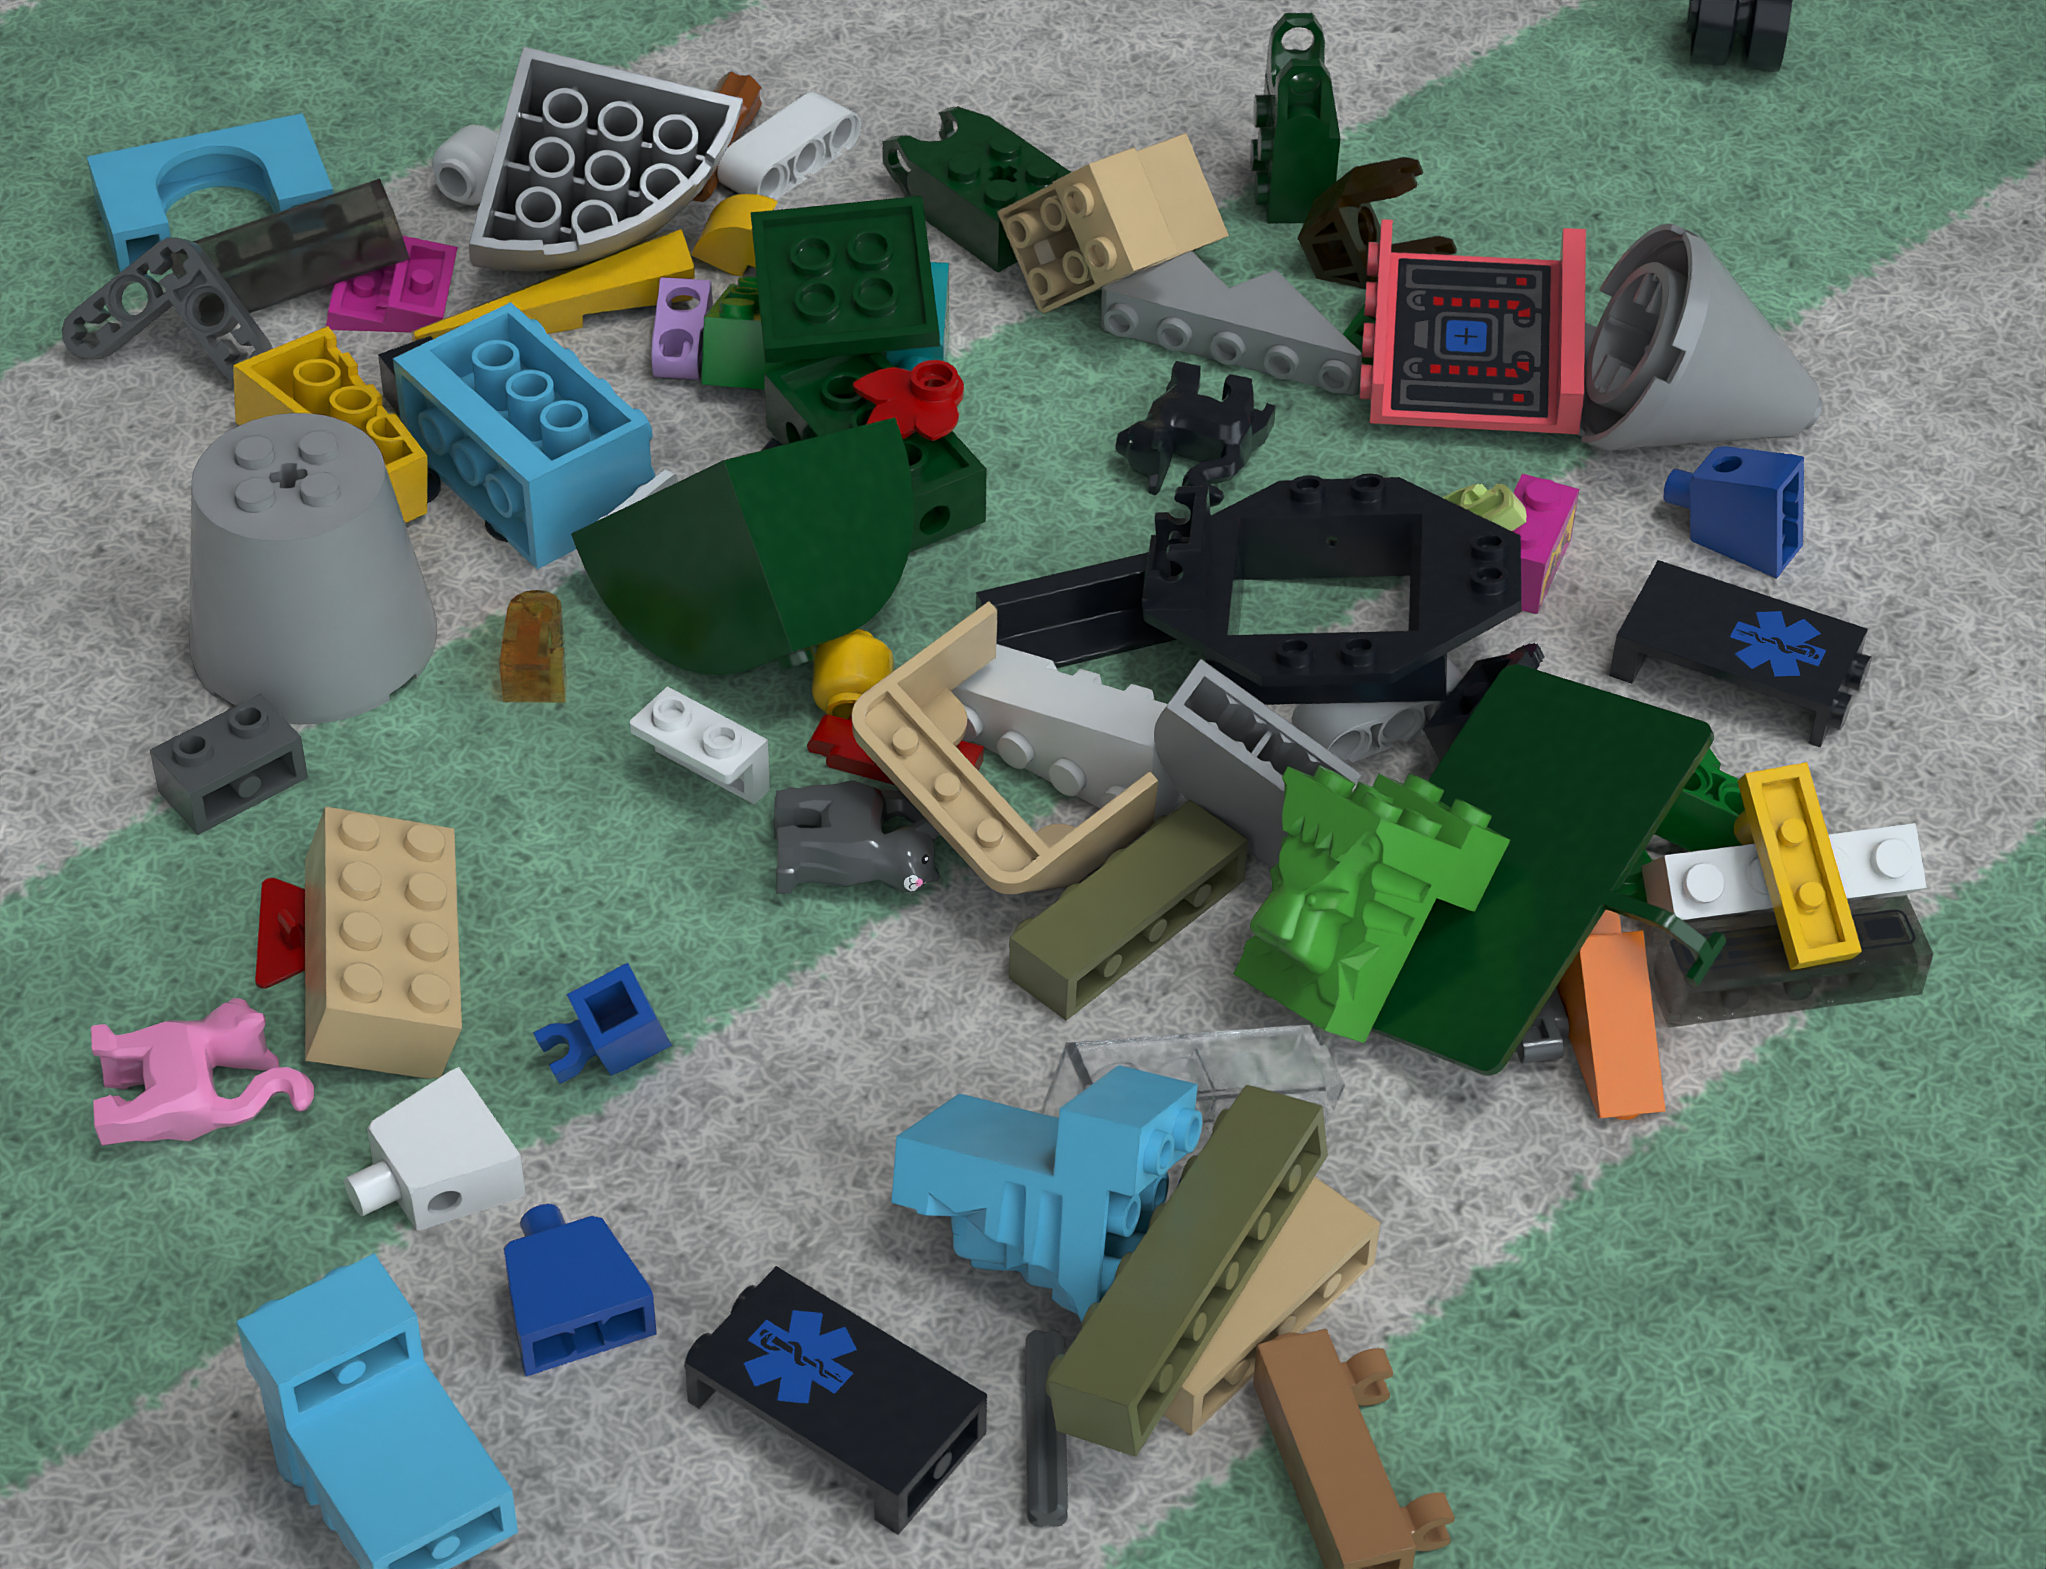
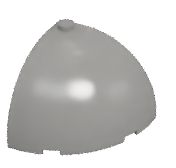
[469,46,743,272]

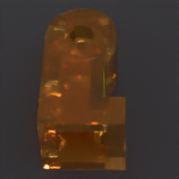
[499,590,567,703]

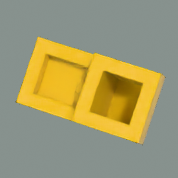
[691,194,778,277]

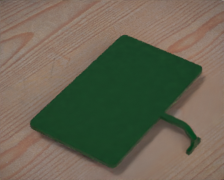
[1371,664,1727,1076]

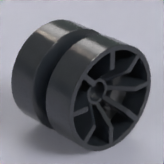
[1686,0,1793,72]

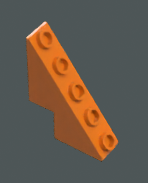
[1556,910,1666,1120]

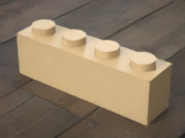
[1163,1177,1380,1436]

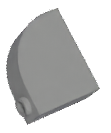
[1154,659,1362,868]

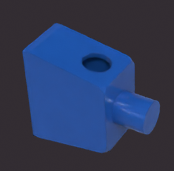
[1663,446,1804,579]
[503,1204,657,1377]

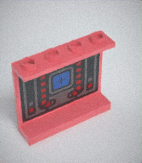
[1359,219,1586,434]

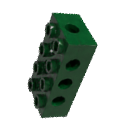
[764,352,987,553]

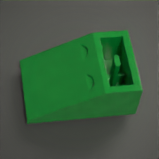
[702,276,800,390]

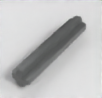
[1025,1329,1068,1527]

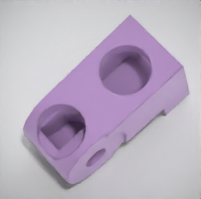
[652,277,713,380]

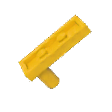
[1734,762,1862,970]

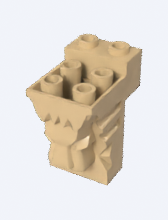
[997,133,1229,313]

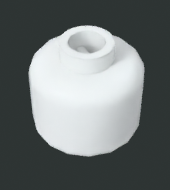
[432,124,499,206]

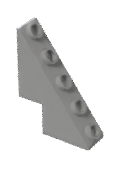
[1101,251,1362,396]

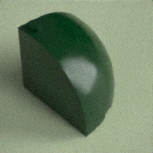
[571,417,914,676]

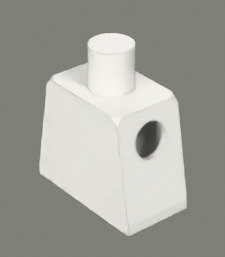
[344,1067,526,1231]

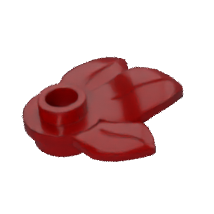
[853,360,964,441]

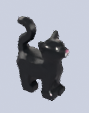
[1115,361,1276,507]

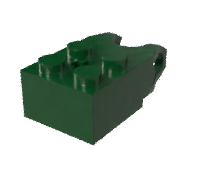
[1250,13,1340,224]
[882,106,1071,273]

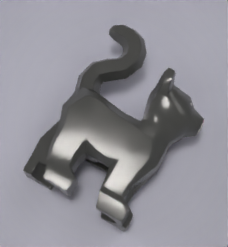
[774,780,940,894]

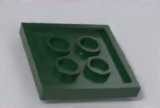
[750,196,940,364]

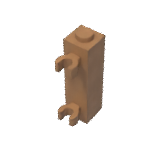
[1253,1328,1455,1569]

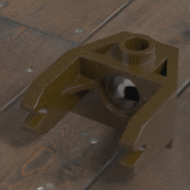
[1297,157,1457,289]

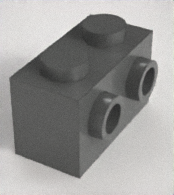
[150,694,308,835]

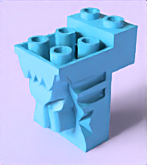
[891,1065,1202,1322]
[236,1253,518,1569]

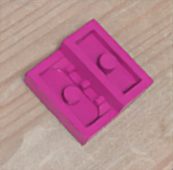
[326,236,458,333]

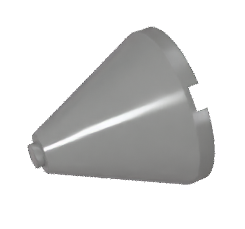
[1576,224,1822,451]

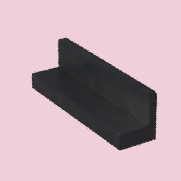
[976,552,1177,669]

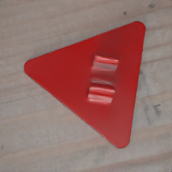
[255,877,305,989]

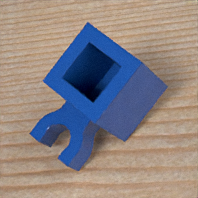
[533,963,672,1084]

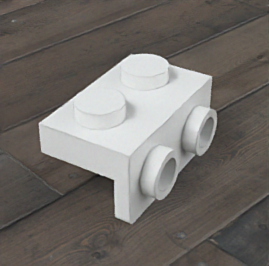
[630,686,770,805]

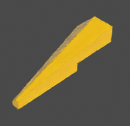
[412,229,695,342]

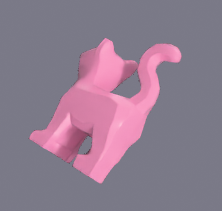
[91,998,314,1146]

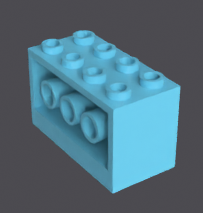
[393,302,655,569]

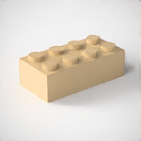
[305,806,462,1079]

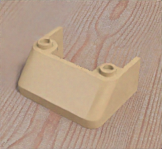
[852,601,1158,894]

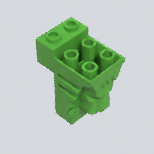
[1233,766,1510,1043]

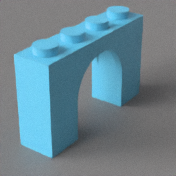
[87,113,339,272]

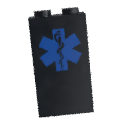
[1609,560,1872,748]
[684,1266,987,1535]

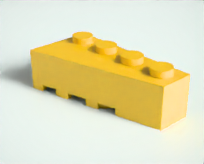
[233,326,427,523]

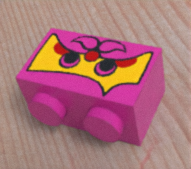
[1513,473,1580,614]

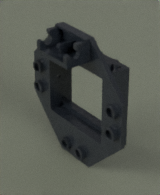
[1142,473,1522,705]

